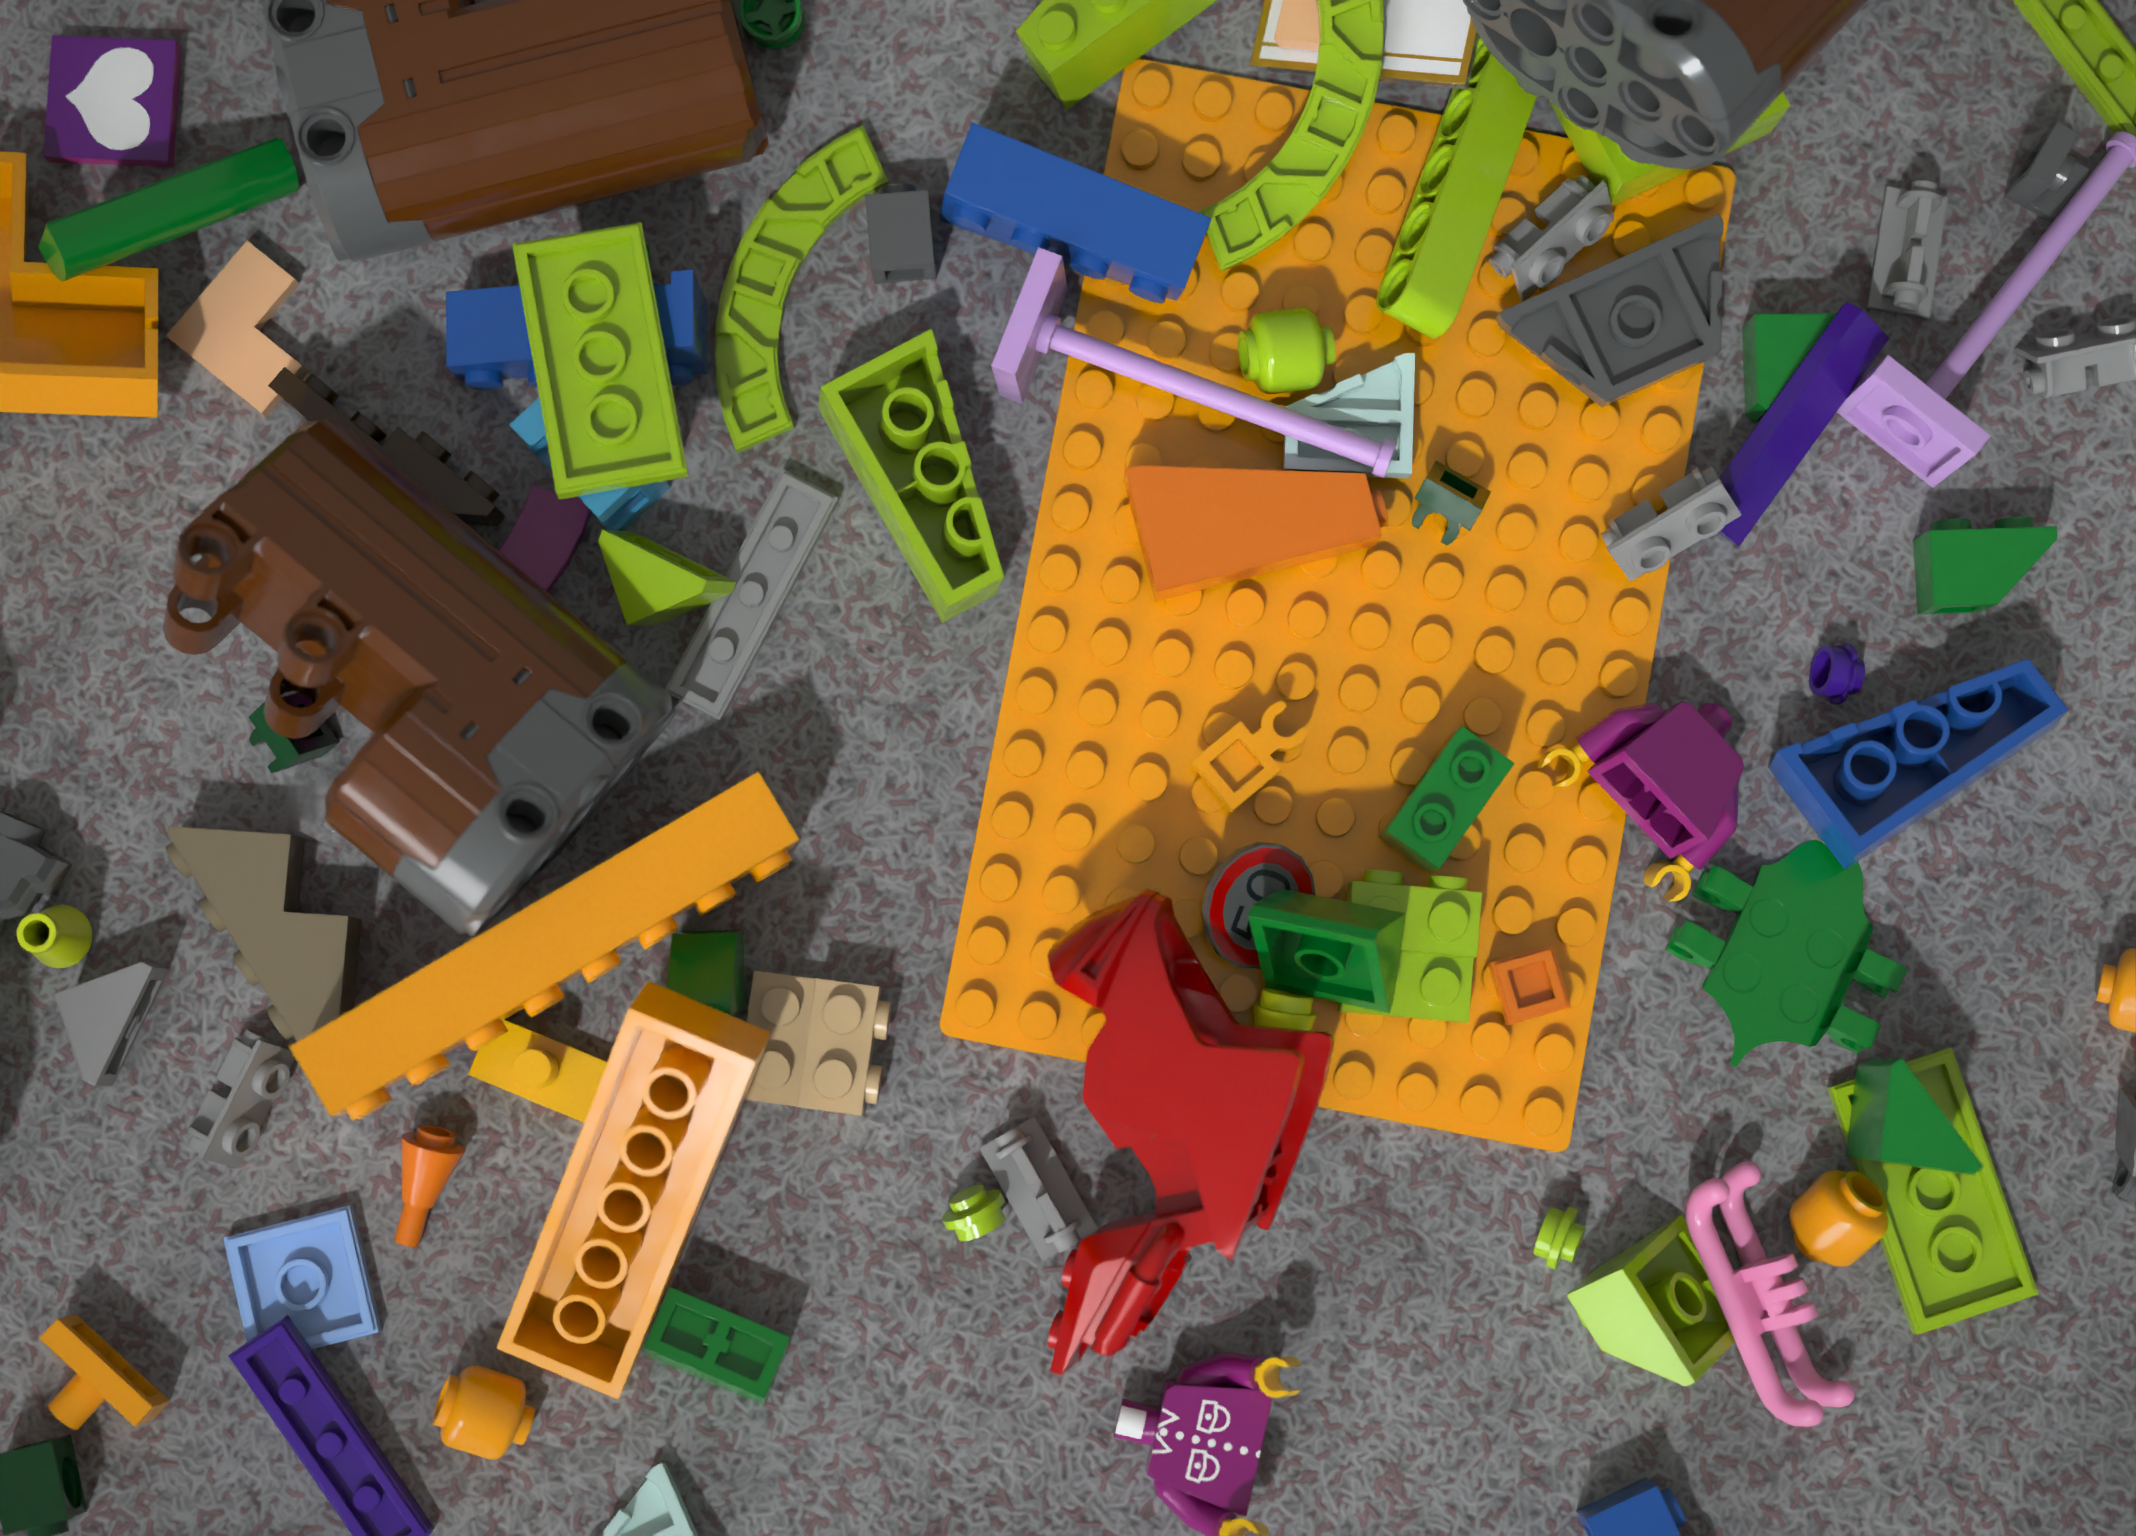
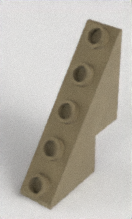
[165,826,362,1082]

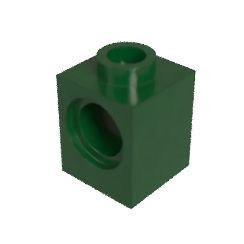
[0,1434,87,1536]

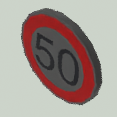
[1201,842,1316,969]

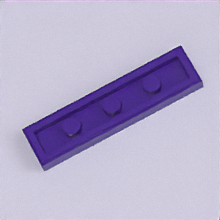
[1718,302,1890,546]
[229,1315,434,1536]

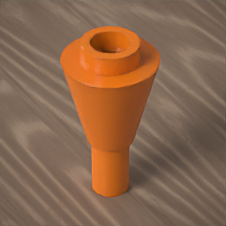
[394,1124,465,1247]

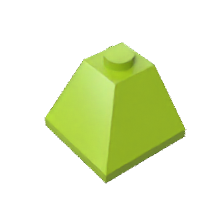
[1566,1214,1735,1387]

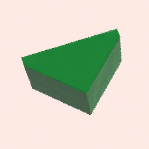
[1742,313,1837,423]

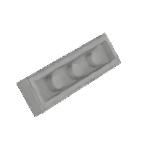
[664,469,839,722]

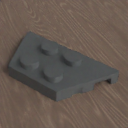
[1495,214,1723,408]

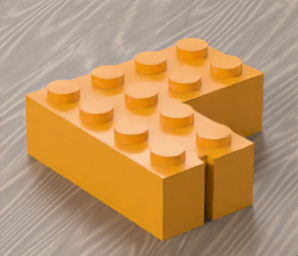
[0,151,158,418]

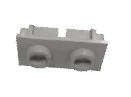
[1489,175,1614,301]
[1867,180,1948,319]
[2015,317,2136,399]
[1601,466,1742,582]
[187,1029,296,1168]
[979,1116,1098,1261]

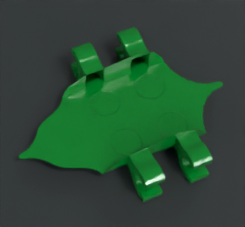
[1665,840,1908,1067]

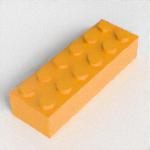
[497,981,771,1399]

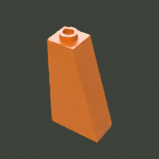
[1124,465,1388,602]

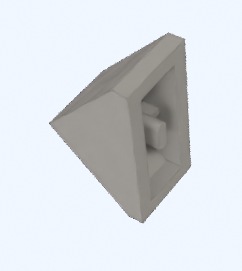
[54,962,170,1086]

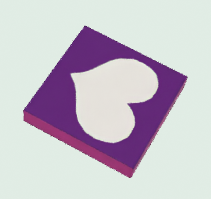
[43,35,182,167]

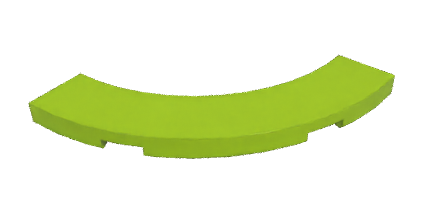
[1198,0,1384,272]
[715,125,889,454]

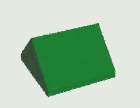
[1248,889,1405,1013]
[1846,1058,1984,1175]

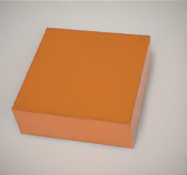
[1488,945,1571,1025]

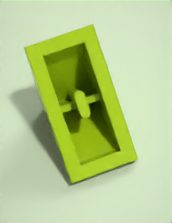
[598,529,736,626]

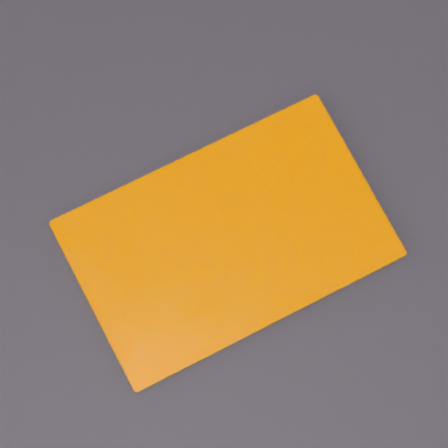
[940,59,1736,1152]

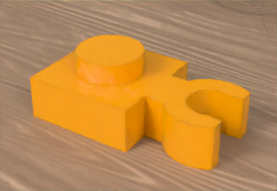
[1190,701,1309,813]

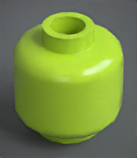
[1238,307,1335,394]

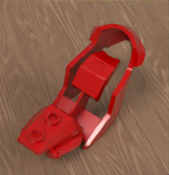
[1047,889,1334,1375]

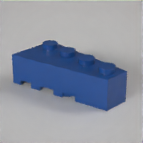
[939,122,1211,303]
[446,269,708,390]
[1768,659,2069,870]

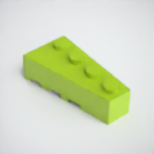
[1016,0,1218,110]
[818,329,1004,624]

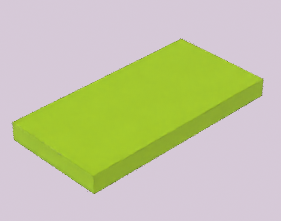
[512,222,689,500]
[1827,1047,2039,1335]

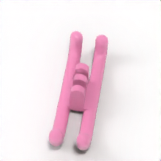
[1686,1161,1855,1427]

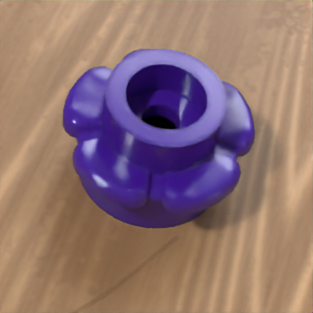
[1809,643,1865,705]

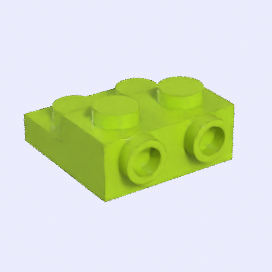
[1337,870,1482,1023]

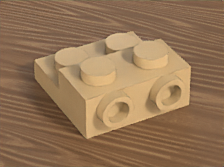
[744,971,892,1116]

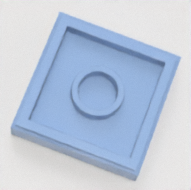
[223,1205,382,1349]

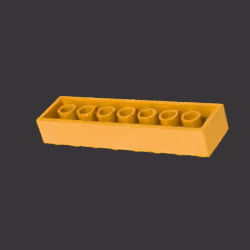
[289,771,799,1121]

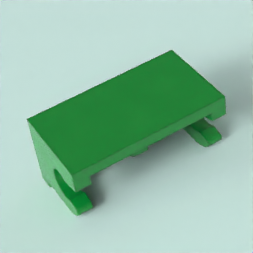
[643,1287,791,1406]

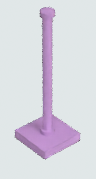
[1837,131,2136,488]
[991,247,1398,478]

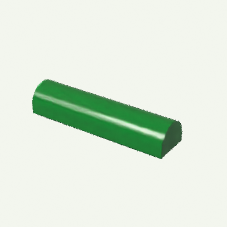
[38,137,299,282]

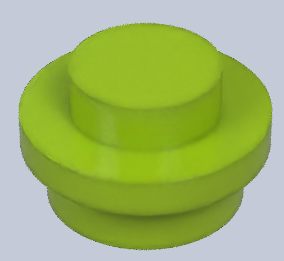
[942,1184,1005,1241]
[1533,1206,1587,1270]

